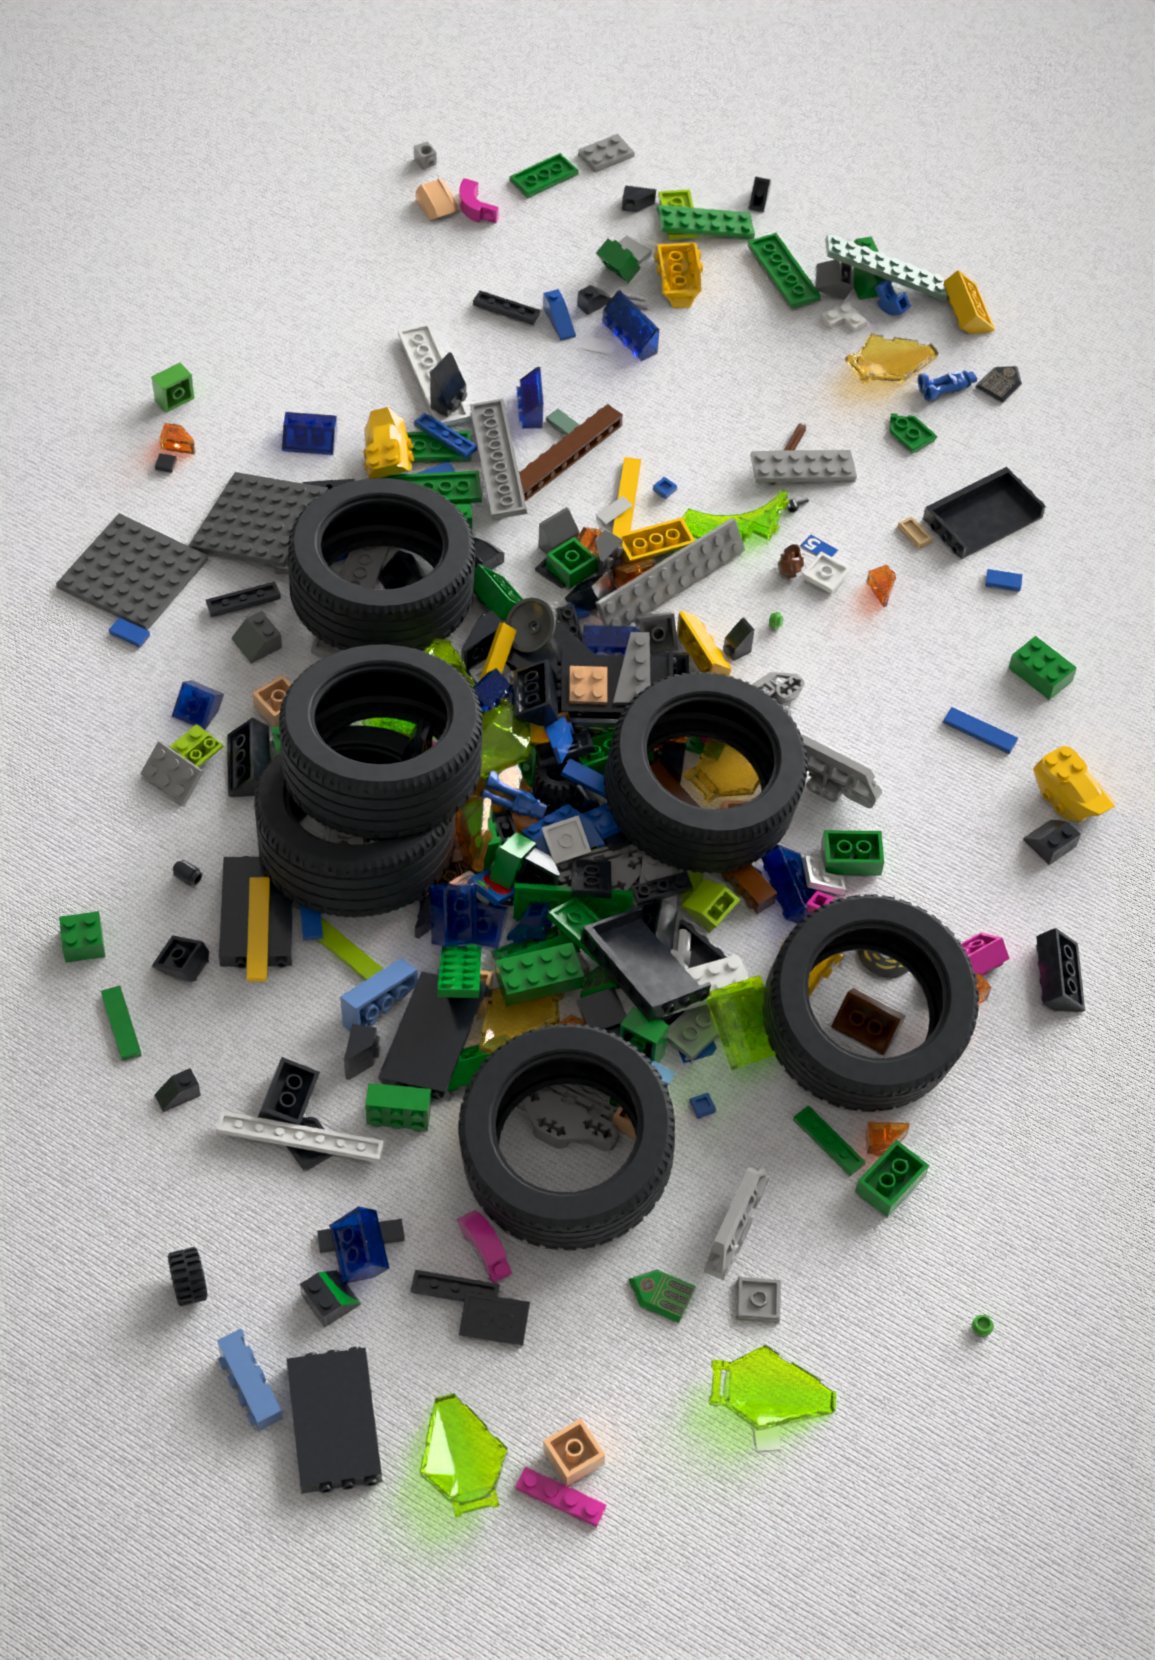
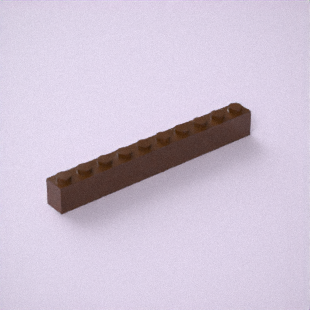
[519,404,623,502]
[650,760,777,914]

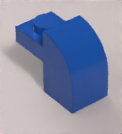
[875,279,911,315]

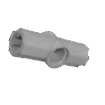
[671,929,691,969]

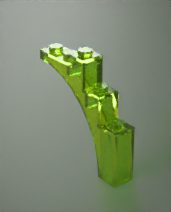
[682,489,789,544]

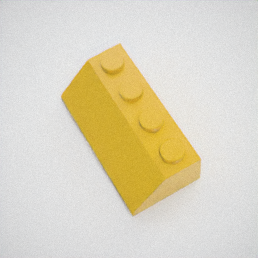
[943,270,995,334]
[617,517,695,563]
[677,611,731,677]

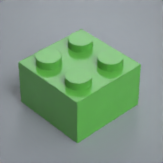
[151,362,195,413]

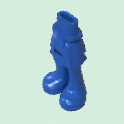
[917,370,977,401]
[477,770,547,820]

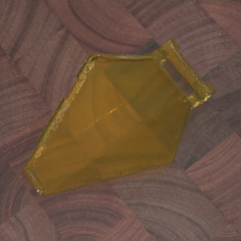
[845,333,938,383]
[683,739,760,803]
[479,988,566,1055]

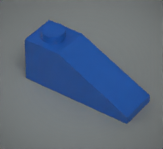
[543,289,576,341]
[544,717,574,764]

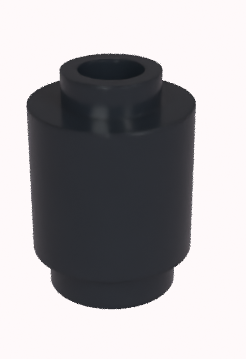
[172,859,203,886]

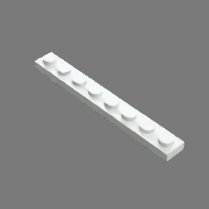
[216,1111,384,1163]

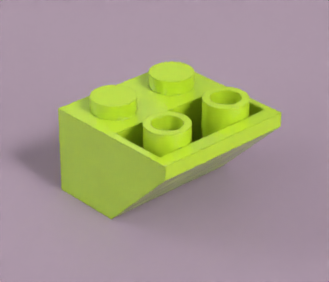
[169,724,224,767]
[681,879,740,933]

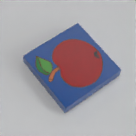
[467,868,515,906]

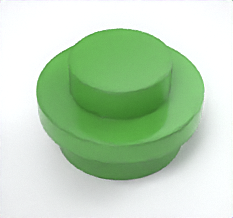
[769,612,783,630]
[972,1315,994,1337]

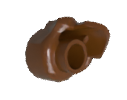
[777,544,804,579]

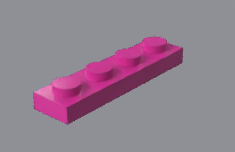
[515,1467,607,1528]

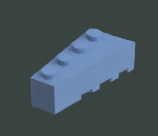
[340,958,418,1032]
[217,1328,283,1431]

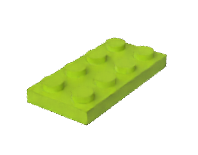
[658,189,700,240]

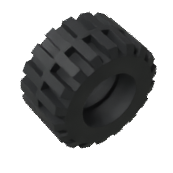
[532,761,578,807]
[168,1247,208,1306]

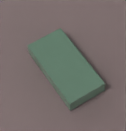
[546,409,580,435]

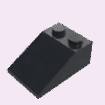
[430,352,467,417]
[461,610,505,674]

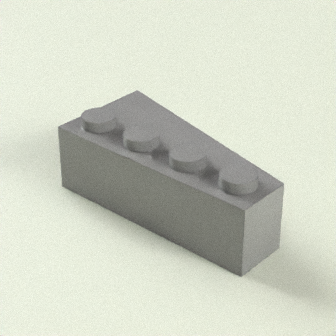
[613,632,650,705]

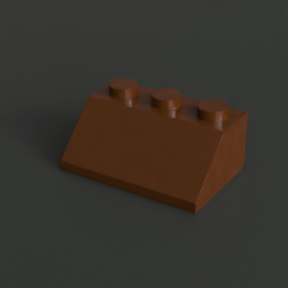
[831,988,906,1055]

